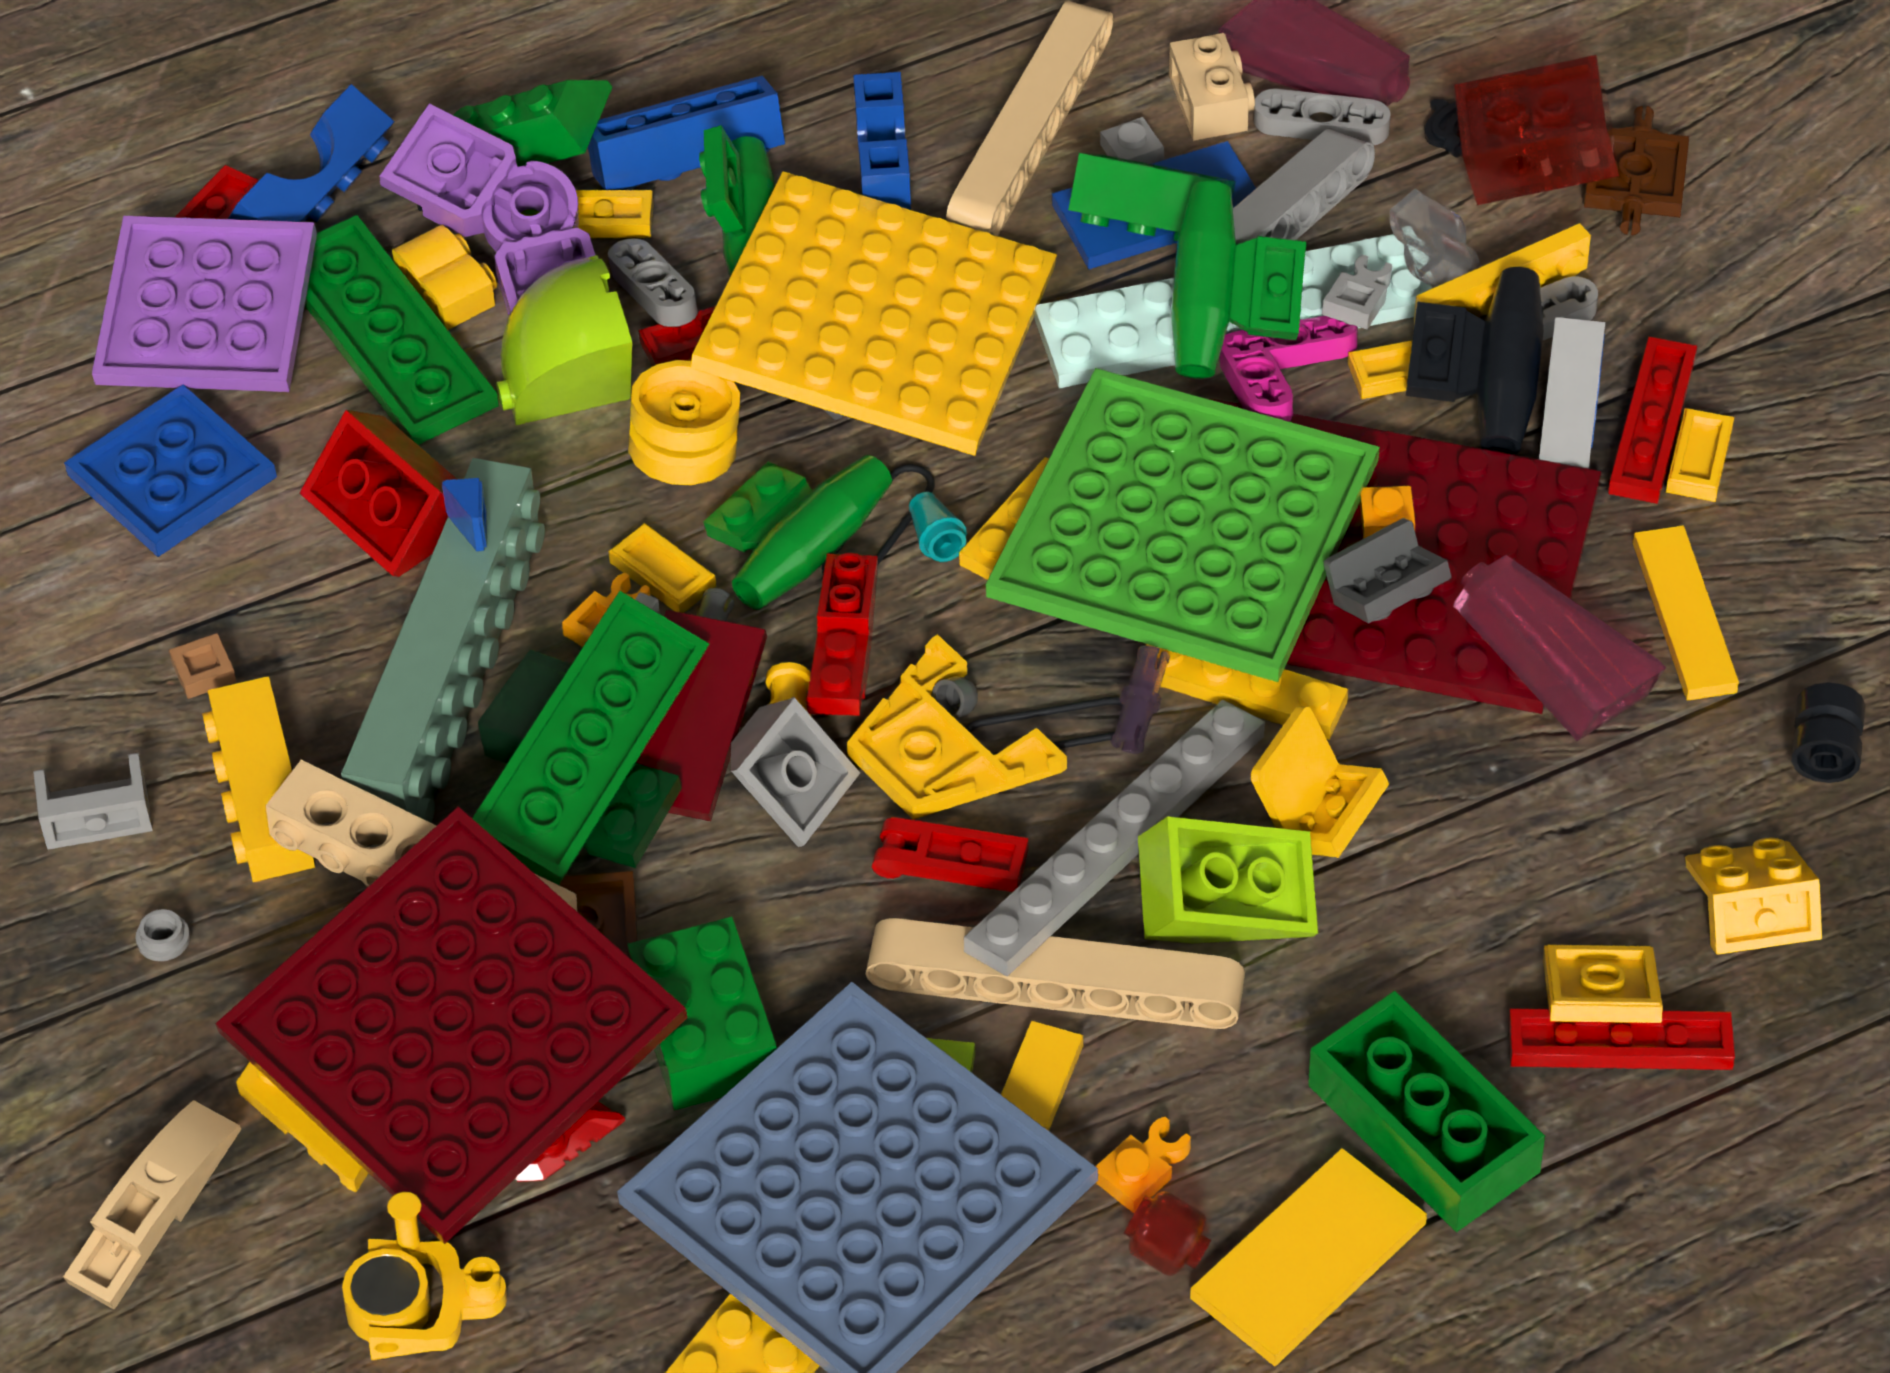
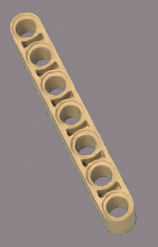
[946,0,1113,236]
[865,918,1245,1029]

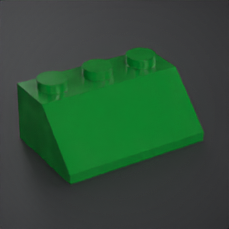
[454,80,613,167]
[1068,153,1236,241]

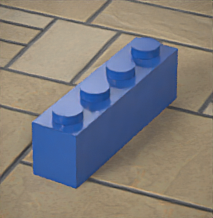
[588,75,785,190]

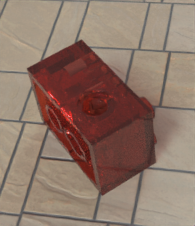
[1454,55,1619,205]

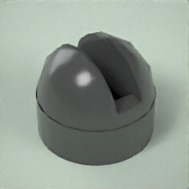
[932,676,978,719]

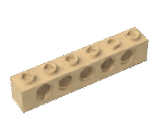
[265,760,577,911]

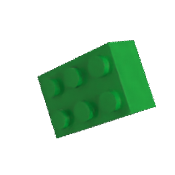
[627,917,777,1111]

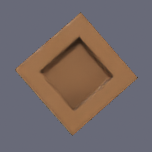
[169,633,237,699]

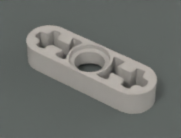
[1254,89,1391,146]
[608,239,698,327]

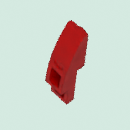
[807,553,878,716]

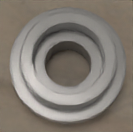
[135,909,190,961]

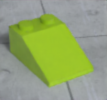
[1138,816,1318,944]

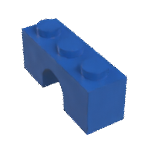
[853,72,911,210]

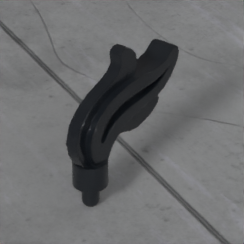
[1425,86,1483,159]

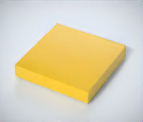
[1543,945,1663,1023]

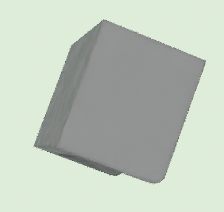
[33,752,153,850]

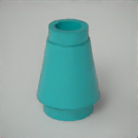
[909,492,967,562]

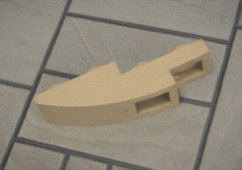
[63,1100,241,1310]

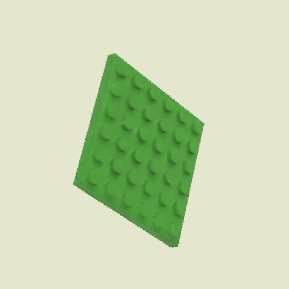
[986,368,1380,682]

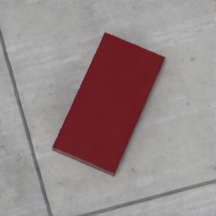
[636,610,767,822]

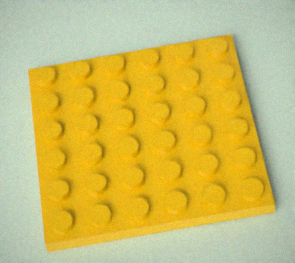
[690,171,1057,456]

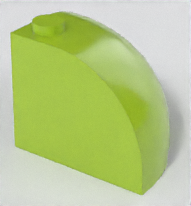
[496,255,632,426]

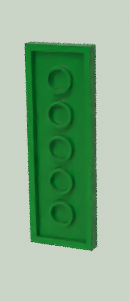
[304,215,499,445]
[472,591,709,885]

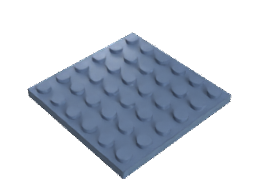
[617,982,1098,1373]

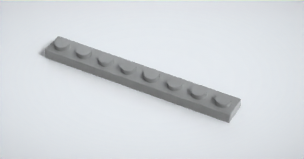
[964,699,1265,976]

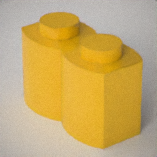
[392,225,497,330]

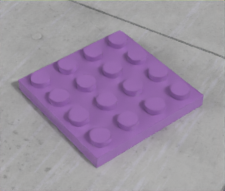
[92,216,317,392]

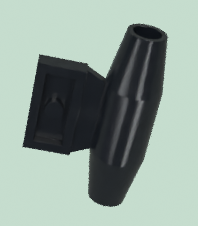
[1405,267,1544,455]

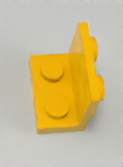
[1685,838,1822,955]

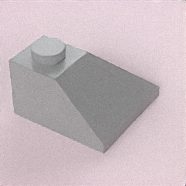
[731,698,860,847]

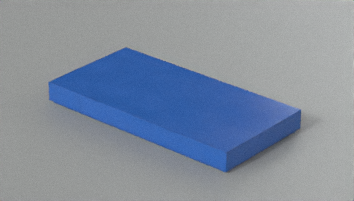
[1052,141,1256,270]

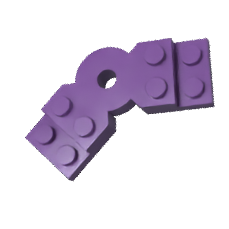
[379,103,595,315]

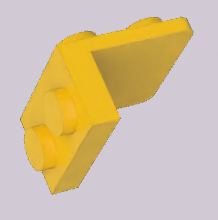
[1251,706,1389,858]

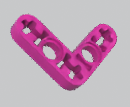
[1219,316,1358,422]

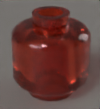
[1123,1191,1211,1276]

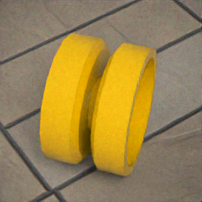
[628,360,740,485]

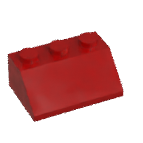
[299,410,457,577]

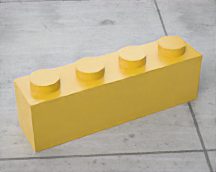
[202,676,315,882]

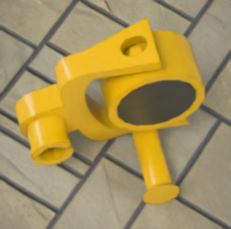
[342,1192,507,1360]

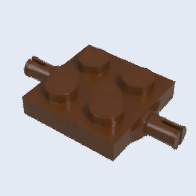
[1584,106,1690,235]

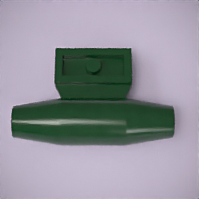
[583,763,682,868]

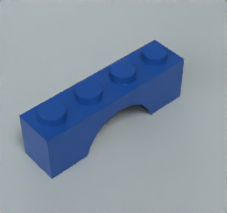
[228,84,395,223]

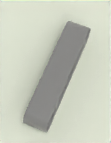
[1233,129,1375,245]

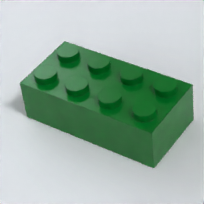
[1308,991,1545,1233]

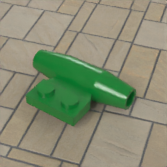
[699,125,776,277]
[1171,181,1306,379]
[703,455,892,610]

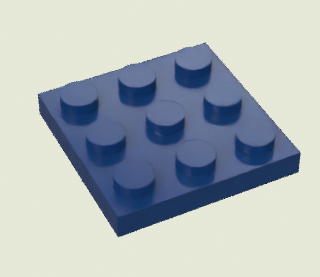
[64,385,277,557]

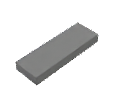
[1539,317,1606,469]

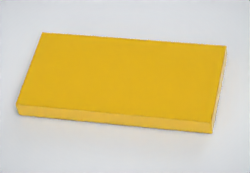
[1190,1148,1427,1367]

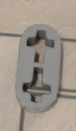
[1540,276,1598,340]

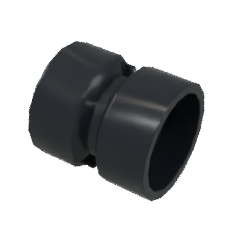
[1791,682,1865,783]

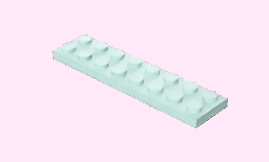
[1034,231,1432,389]

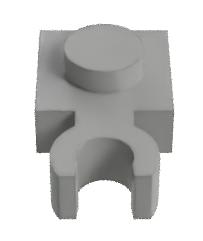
[1322,255,1392,329]

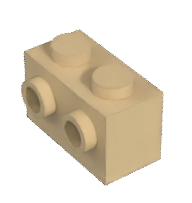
[1169,33,1255,141]

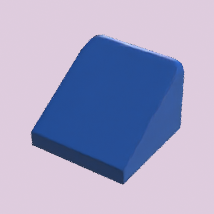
[442,478,487,551]

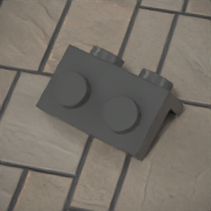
[1324,518,1452,623]

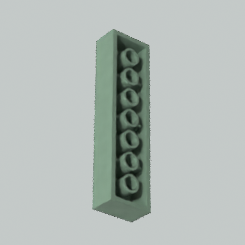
[341,458,545,823]

